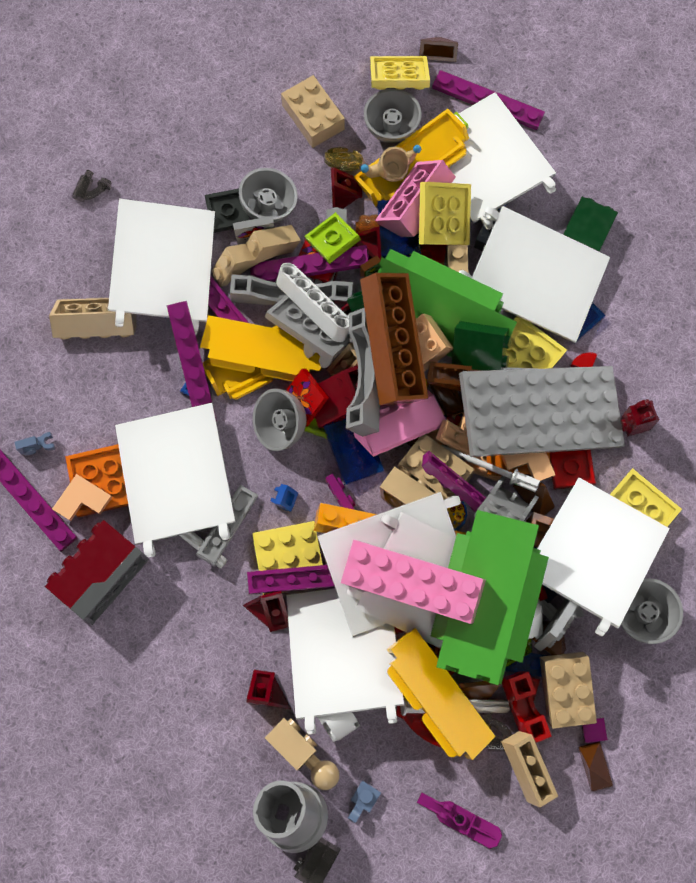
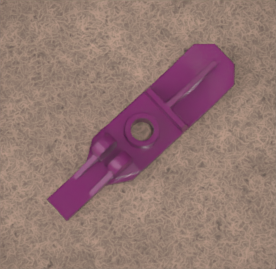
[417,792,502,849]

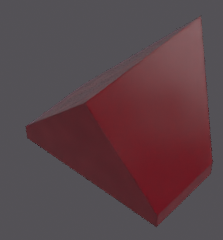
[331,167,362,209]
[352,225,381,260]
[243,591,289,632]
[246,670,291,709]

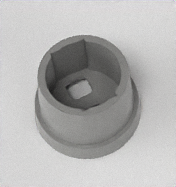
[253,781,328,853]

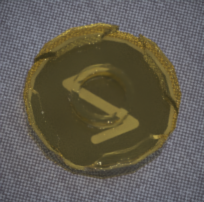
[324,147,363,171]

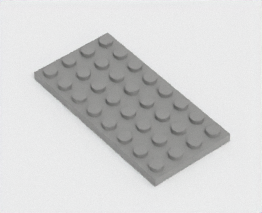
[459,366,625,457]

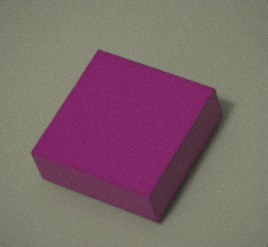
[582,718,608,743]

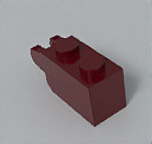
[620,399,660,437]

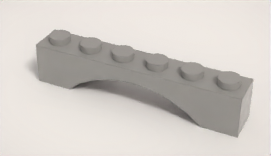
[230,275,353,309]
[346,308,380,437]

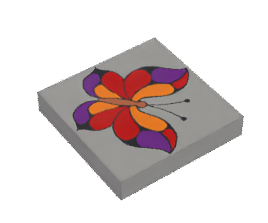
[233,216,275,245]

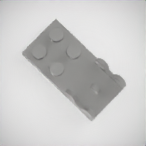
[265,295,351,368]
[474,476,539,521]
[534,598,584,651]

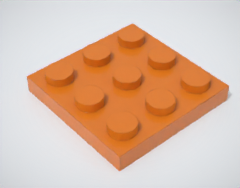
[65,444,129,517]

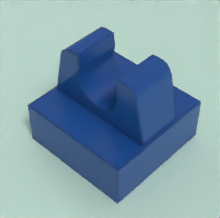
[270,484,298,512]

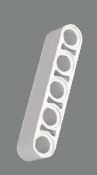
[276,263,349,342]

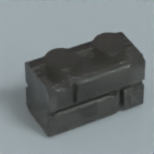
[293,836,341,883]

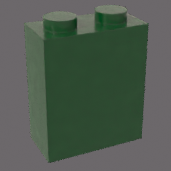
[563,196,618,252]
[452,321,511,371]

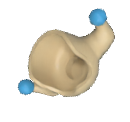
[361,145,422,182]

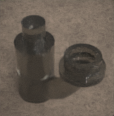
[71,170,112,202]
[483,713,513,752]

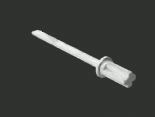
[442,445,540,492]

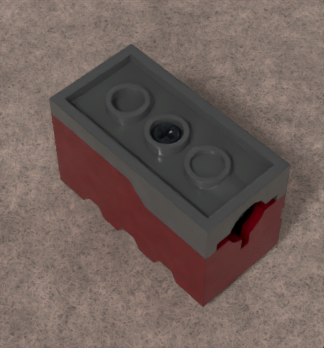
[44,520,149,625]

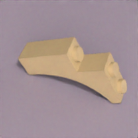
[211,225,301,287]

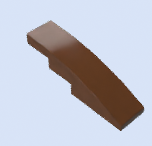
[427,362,481,391]

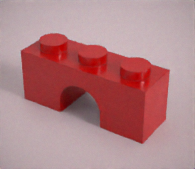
[502,671,552,743]

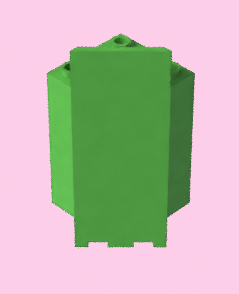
[377,249,517,358]
[430,510,549,685]

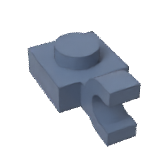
[15,432,56,455]
[348,781,381,823]

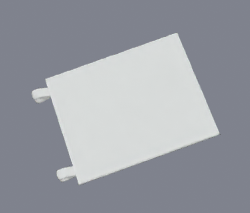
[449,93,556,230]
[108,199,215,335]
[459,206,610,343]
[115,403,236,558]
[537,478,670,637]
[317,492,461,636]
[346,512,456,649]
[286,588,404,735]

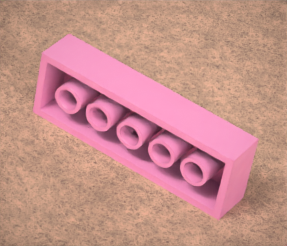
[341,540,486,624]

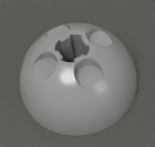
[364,89,422,143]
[239,168,298,223]
[253,389,306,451]
[621,578,683,644]

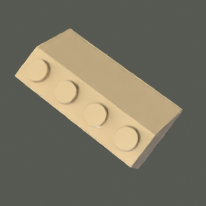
[49,298,137,340]

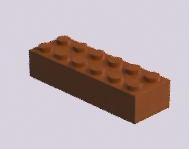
[360,273,428,405]

